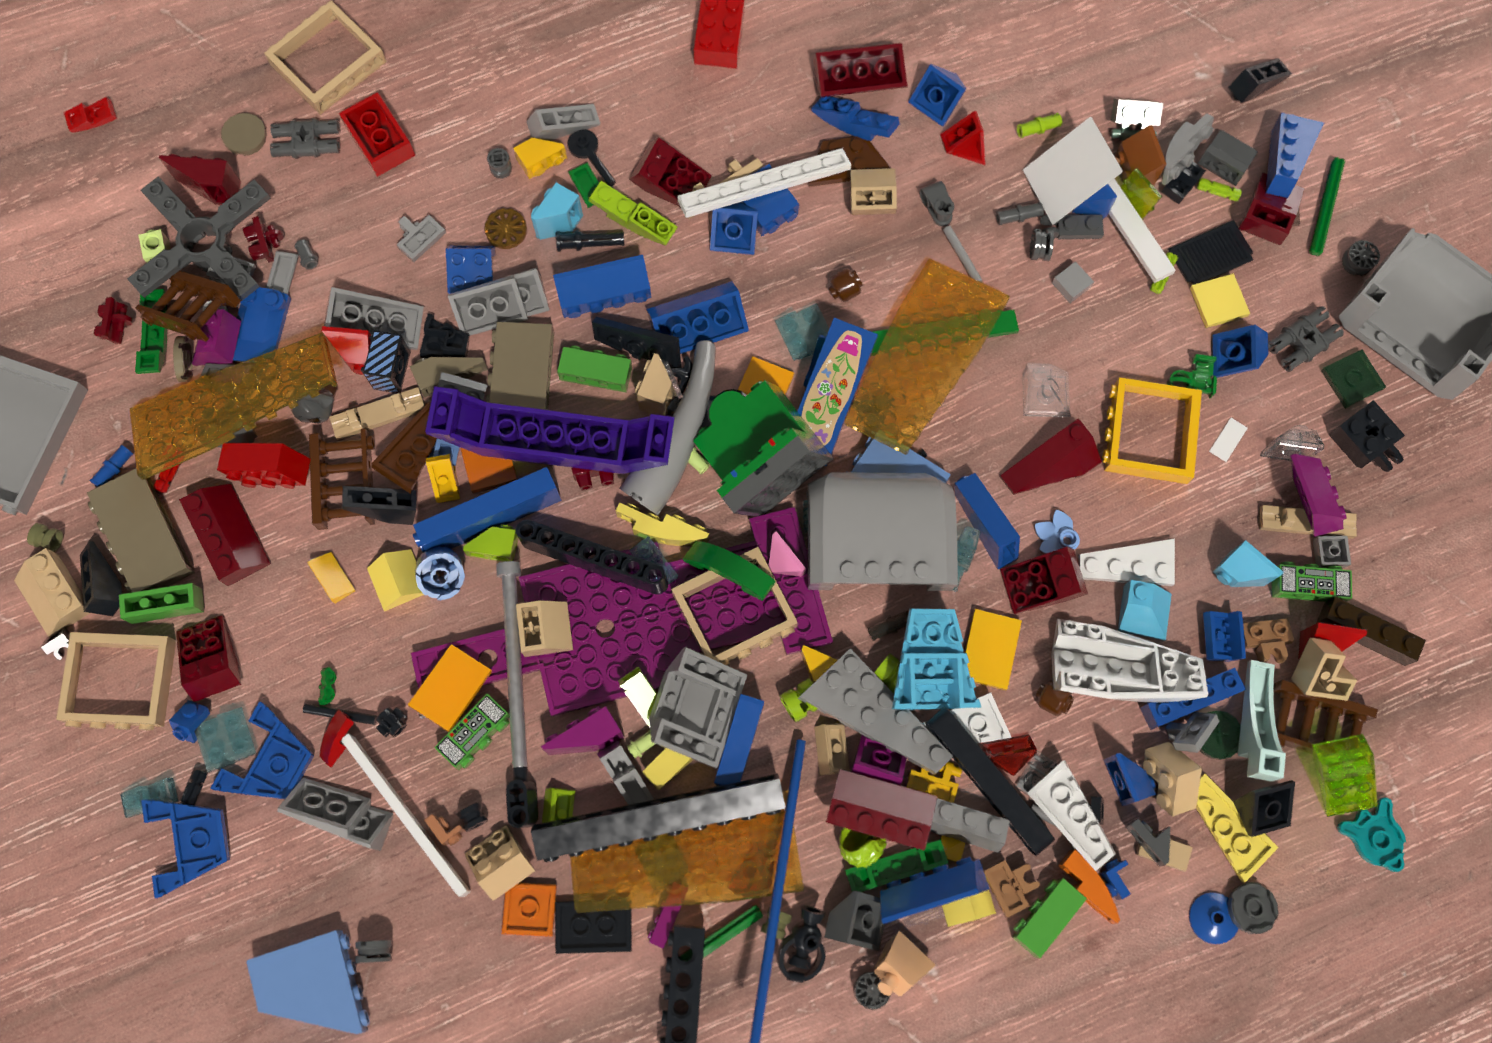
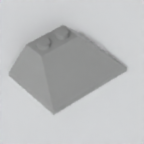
[649,647,747,768]

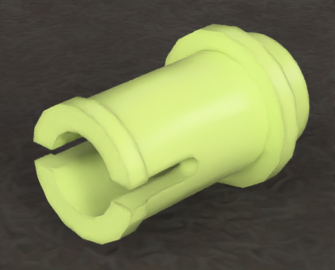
[688,447,710,475]
[627,730,655,758]

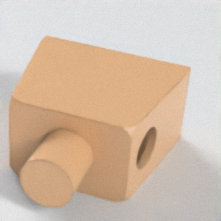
[874,931,935,996]

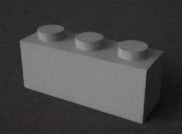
[930,798,1010,853]

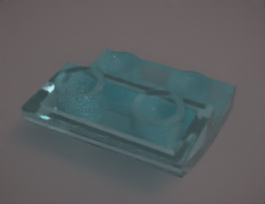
[775,303,829,361]
[195,707,256,773]

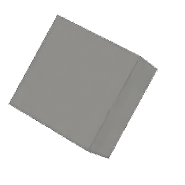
[1052,261,1094,303]
[1313,536,1351,568]

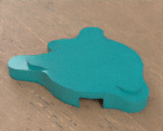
[1337,798,1406,872]

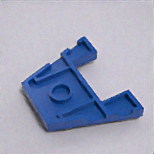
[210,701,314,800]
[141,799,230,899]

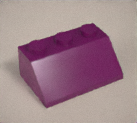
[1290,454,1347,537]

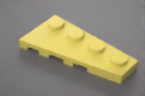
[1196,774,1279,883]

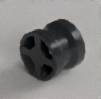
[457,802,488,832]

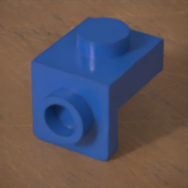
[169,700,210,743]
[1100,858,1131,900]

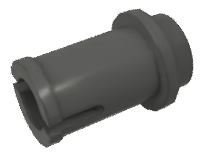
[294,239,318,270]

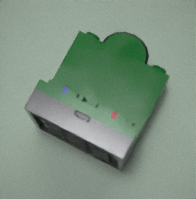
[693,380,834,516]

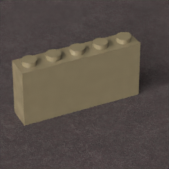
[486,322,554,410]
[87,467,195,593]

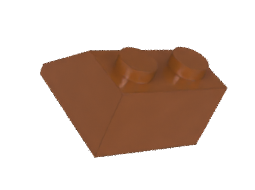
[1115,125,1167,192]

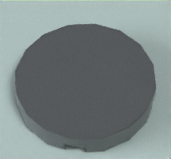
[1227,883,1279,934]

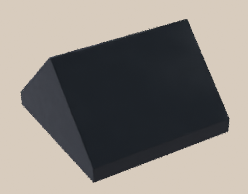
[1233,780,1295,837]

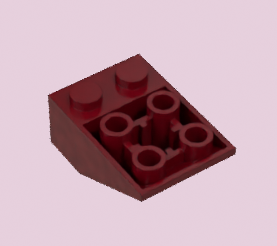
[629,137,712,207]
[159,154,241,205]
[1238,172,1305,246]
[1000,547,1088,614]
[176,615,241,702]

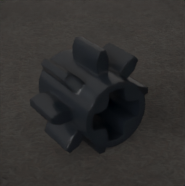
[376,707,407,738]

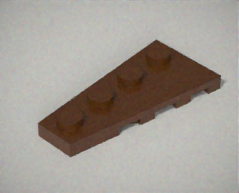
[372,401,437,494]

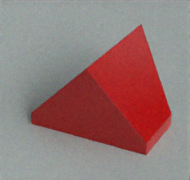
[940,111,985,165]

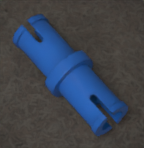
[89,445,133,487]

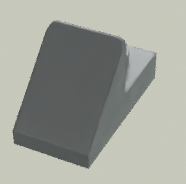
[1125,819,1171,867]

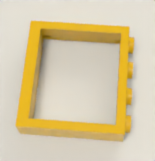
[1102,377,1202,484]

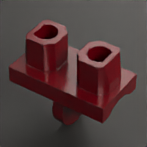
[242,216,284,263]
[94,297,133,344]
[571,468,614,491]

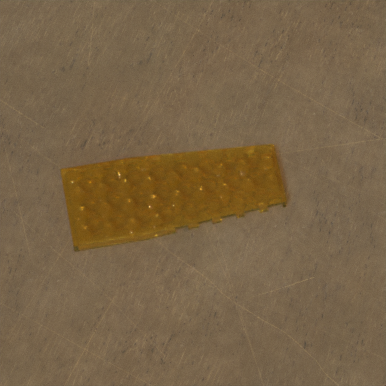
[845,258,1010,455]
[130,333,337,480]
[570,791,804,913]

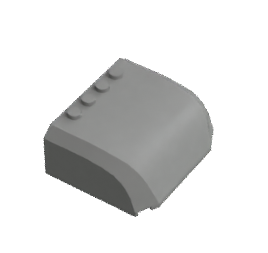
[1339,228,1492,400]
[808,472,958,591]

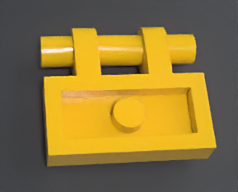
[906,761,962,803]

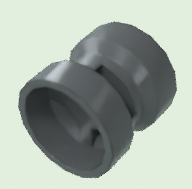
[487,148,512,179]

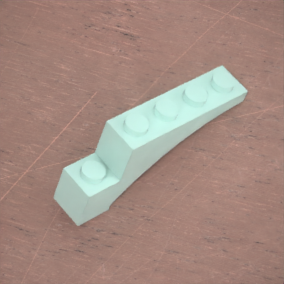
[1238,660,1286,782]

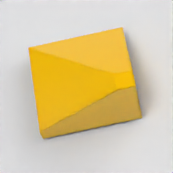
[940,835,965,862]

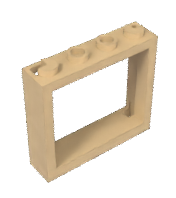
[264,1,386,115]
[671,547,798,666]
[56,632,176,731]

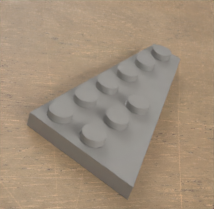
[798,648,953,774]

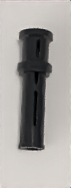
[556,231,624,252]

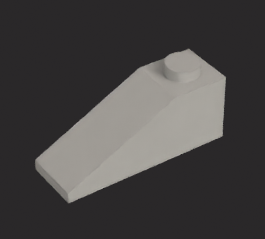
[526,104,601,140]

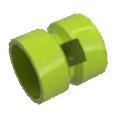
[874,653,900,694]
[779,678,818,723]

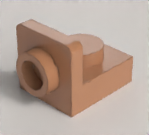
[424,814,465,846]

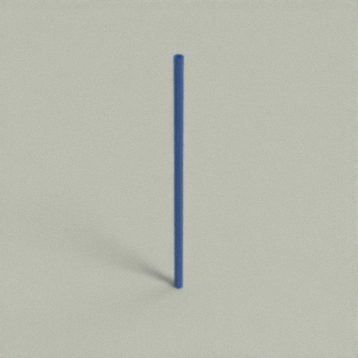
[749,739,806,1043]

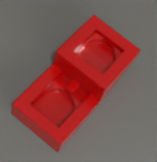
[64,97,117,133]
[319,709,355,768]

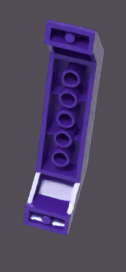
[425,386,675,474]

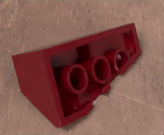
[999,418,1102,495]

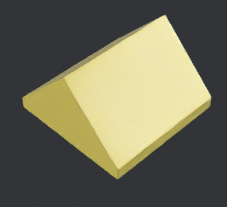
[367,549,424,611]
[941,890,996,927]

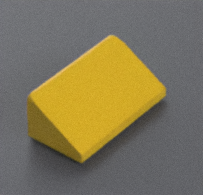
[307,552,356,604]

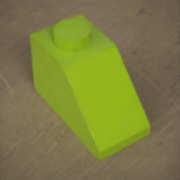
[463,525,518,562]

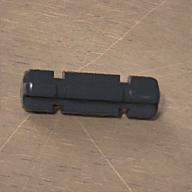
[180,769,207,806]

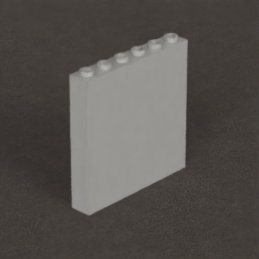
[0,355,88,516]

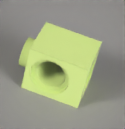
[138,229,171,263]

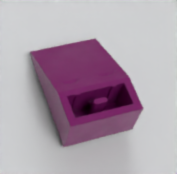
[541,706,625,755]

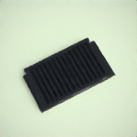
[1168,220,1254,285]

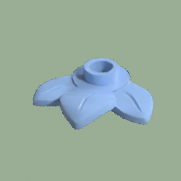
[1034,510,1080,554]

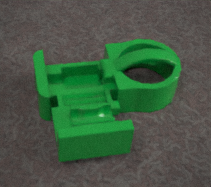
[1167,354,1217,399]

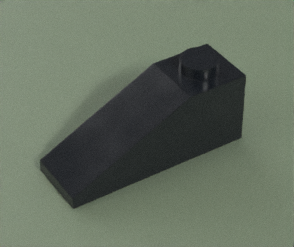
[1228,58,1292,103]
[342,486,416,525]
[80,541,123,616]

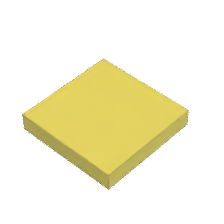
[1190,274,1250,328]

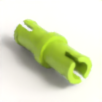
[1016,113,1062,138]

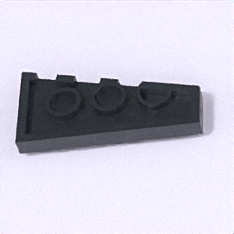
[592,317,682,377]

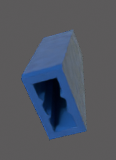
[955,473,1020,570]
[714,694,764,786]

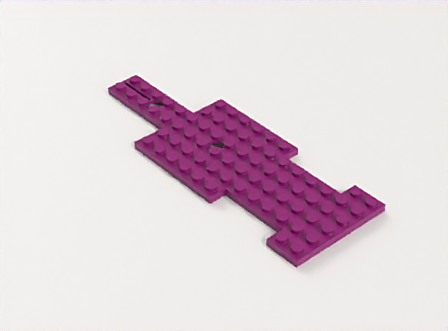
[411,507,833,717]

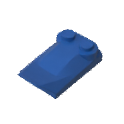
[233,287,291,364]

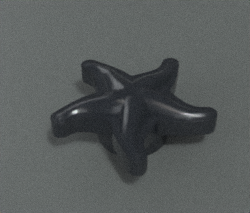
[669,356,693,394]

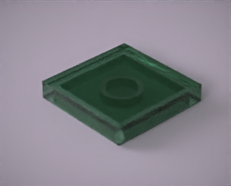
[1321,349,1387,409]

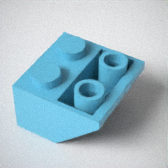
[531,182,583,240]

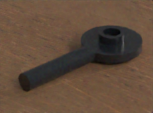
[568,129,616,187]

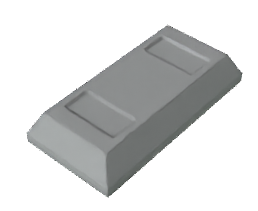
[266,251,299,295]

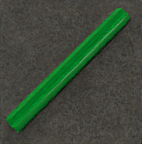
[1309,157,1345,256]

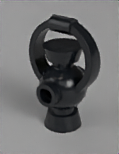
[777,906,826,983]

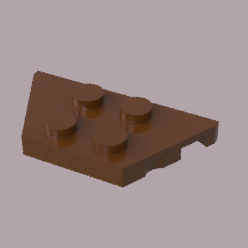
[808,137,891,187]

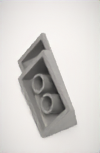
[448,268,550,336]
[278,778,393,851]

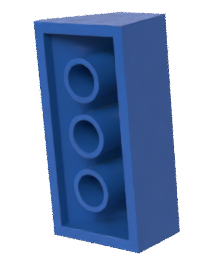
[553,254,652,318]
[646,281,749,354]
[880,857,990,924]

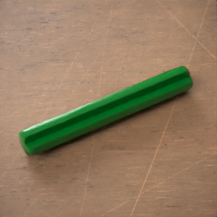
[680,905,763,960]

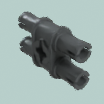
[270,118,340,159]
[1268,306,1344,372]

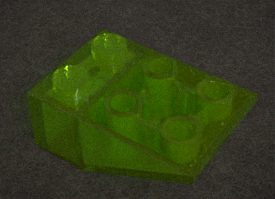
[1312,734,1378,817]

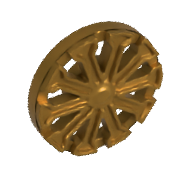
[484,208,527,249]

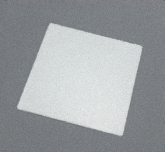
[1023,117,1123,225]

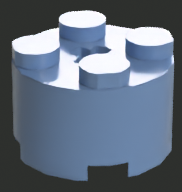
[415,547,465,600]

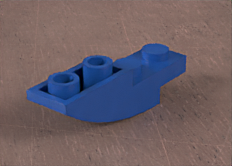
[811,96,900,141]

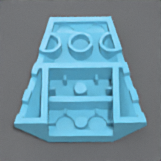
[892,609,981,710]

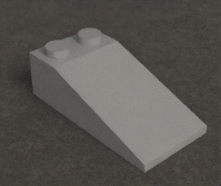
[322,287,424,350]

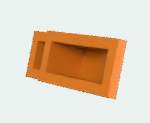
[1058,849,1120,924]

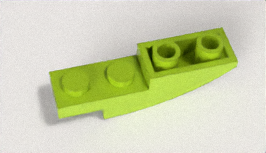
[589,181,678,246]

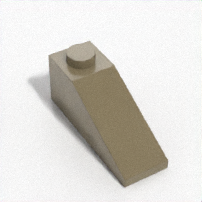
[409,357,488,398]

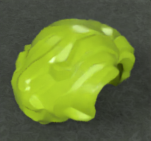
[839,828,887,868]

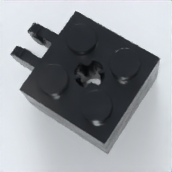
[1328,400,1405,472]

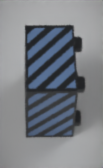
[361,330,411,393]

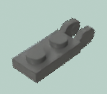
[1040,215,1104,239]

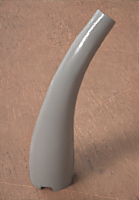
[619,341,716,515]

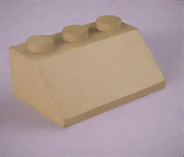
[14,548,90,638]

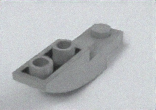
[1162,114,1214,186]

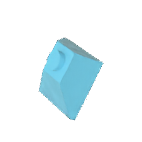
[1213,540,1284,587]
[1118,580,1172,641]

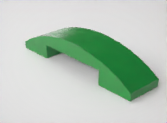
[135,289,168,374]
[683,541,776,601]
[845,839,949,892]

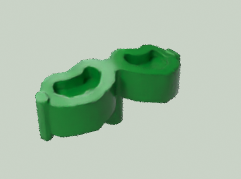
[318,667,337,705]

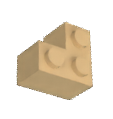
[1291,638,1357,701]
[1143,742,1202,817]

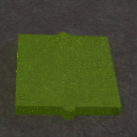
[1120,168,1163,220]

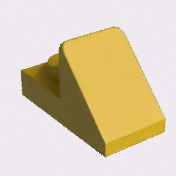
[426,454,460,503]

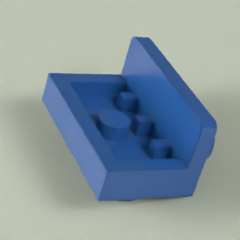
[1203,611,1246,662]

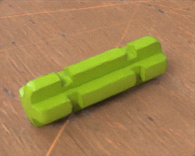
[1197,178,1242,201]
[1150,252,1178,294]

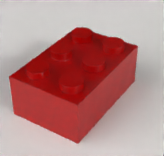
[694,0,745,69]
[339,92,416,177]
[217,443,311,489]

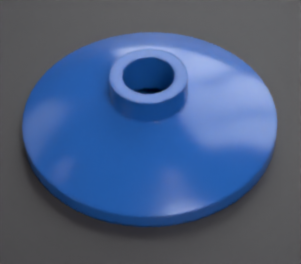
[1189,892,1239,944]

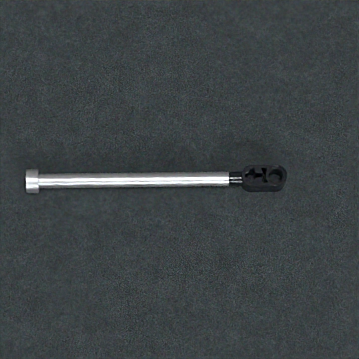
[496,561,538,828]

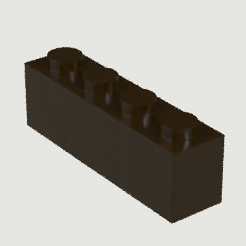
[1316,597,1426,666]

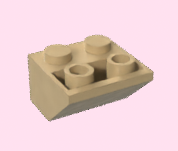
[850,168,897,215]
[635,353,674,416]
[516,601,573,657]
[465,825,535,901]

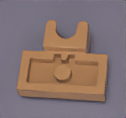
[1243,618,1294,664]
[984,860,1040,918]

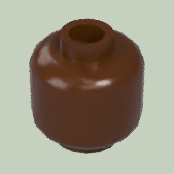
[829,268,863,302]
[1036,680,1074,716]

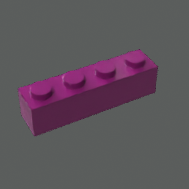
[648,882,689,949]

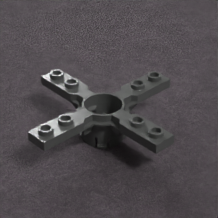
[127,176,271,301]

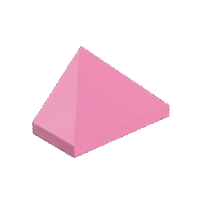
[768,531,806,577]

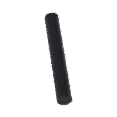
[303,703,377,725]

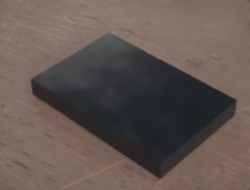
[555,899,632,954]

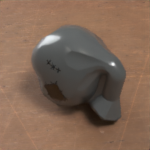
[290,385,335,424]

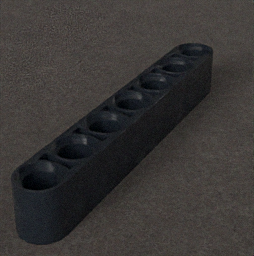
[515,520,669,594]
[925,707,1055,856]

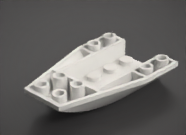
[1051,619,1208,702]

